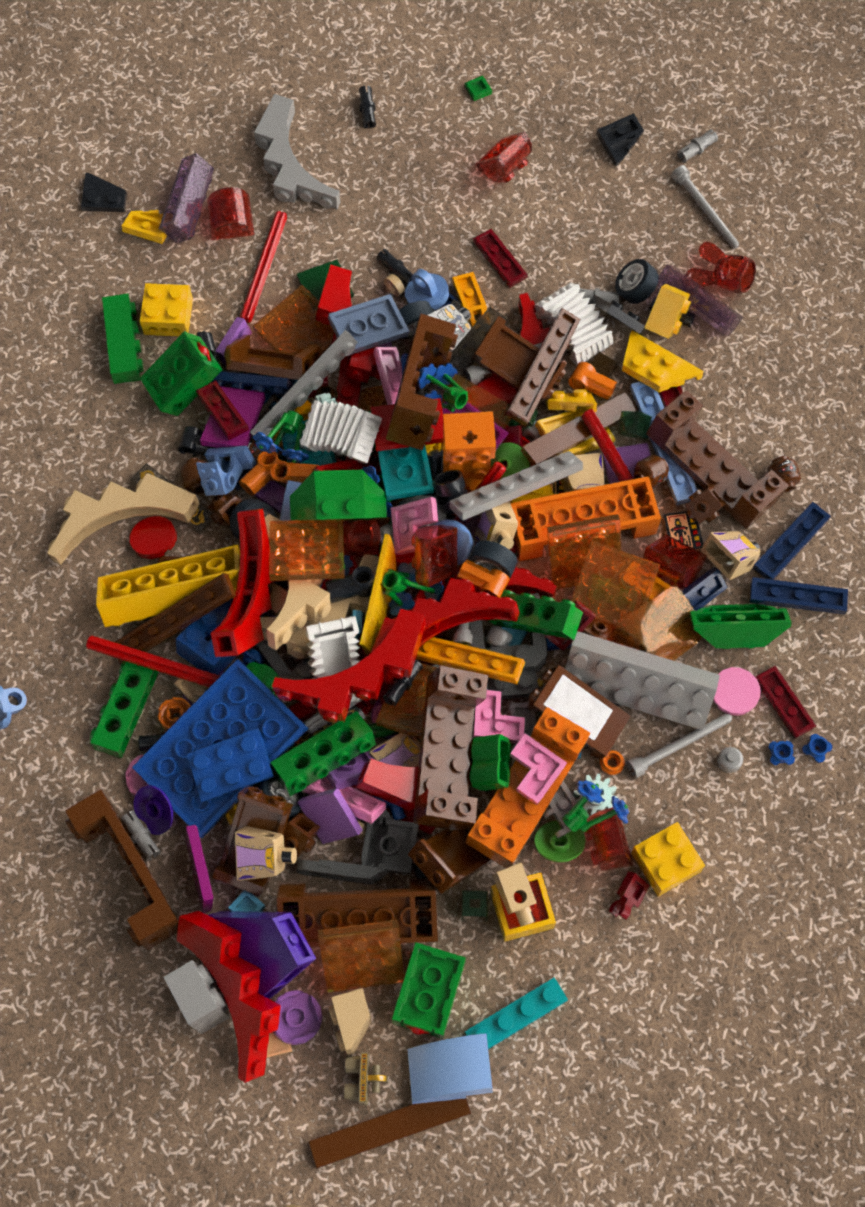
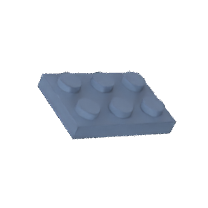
[328,294,409,356]

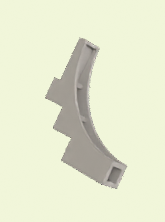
[254,94,341,209]

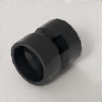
[432,470,468,514]

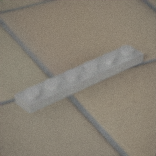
[250,330,358,436]
[450,451,583,521]

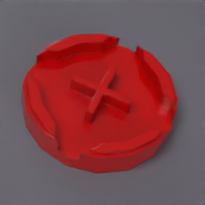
[129,516,177,559]

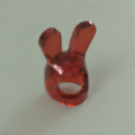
[685,242,756,294]
[309,518,381,565]

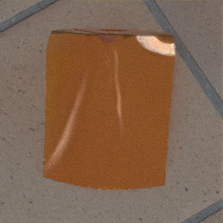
[610,584,702,661]

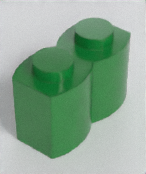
[469,734,511,791]

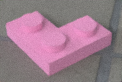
[391,497,438,555]
[473,690,525,744]
[510,734,567,805]

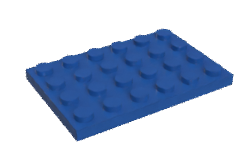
[132,659,309,838]

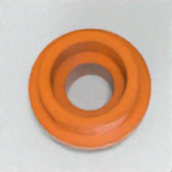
[600,750,625,775]

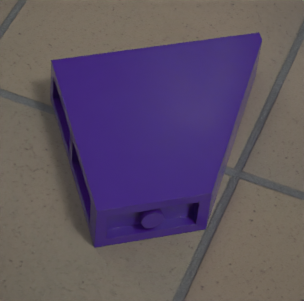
[208,911,316,999]

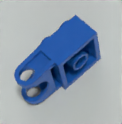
[176,598,265,675]

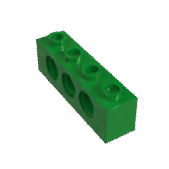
[487,589,583,640]
[90,661,159,759]
[270,711,376,796]

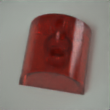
[475,131,532,183]
[207,187,255,240]
[411,525,458,587]
[642,534,707,589]
[585,807,634,870]

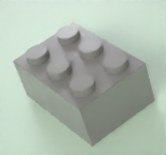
[164,960,230,1034]

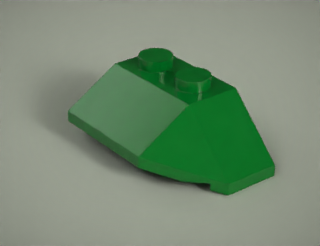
[289,470,387,520]
[690,604,792,649]

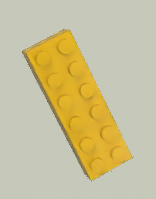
[96,545,240,627]

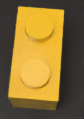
[644,284,691,339]

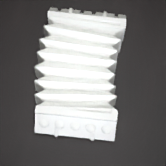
[534,283,614,366]
[300,400,382,464]
[306,616,362,702]

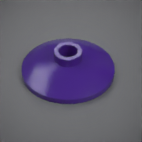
[134,785,173,835]

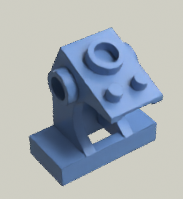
[196,446,256,496]

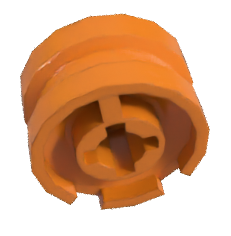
[158,697,191,731]

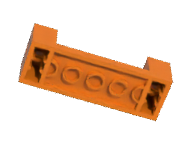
[443,412,496,516]
[510,476,661,561]
[465,707,591,868]

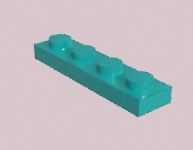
[465,977,568,1050]

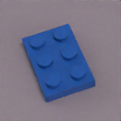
[187,728,275,803]

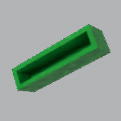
[102,293,144,384]

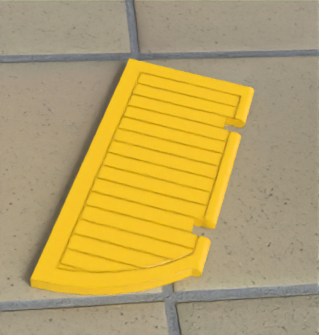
[360,534,397,655]

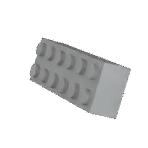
[565,631,720,730]

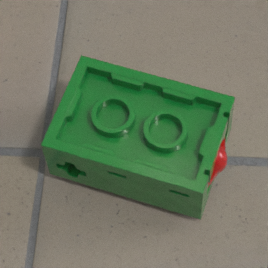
[140,331,222,416]
[392,942,466,1040]

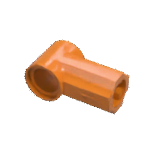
[568,361,617,400]
[239,452,280,496]
[270,460,319,484]
[457,560,510,597]

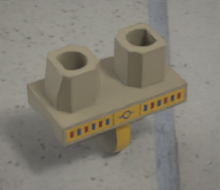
[344,1052,388,1105]

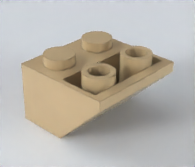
[328,988,372,1057]

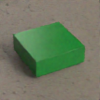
[464,75,492,101]

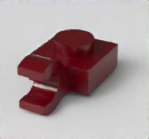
[609,871,650,920]

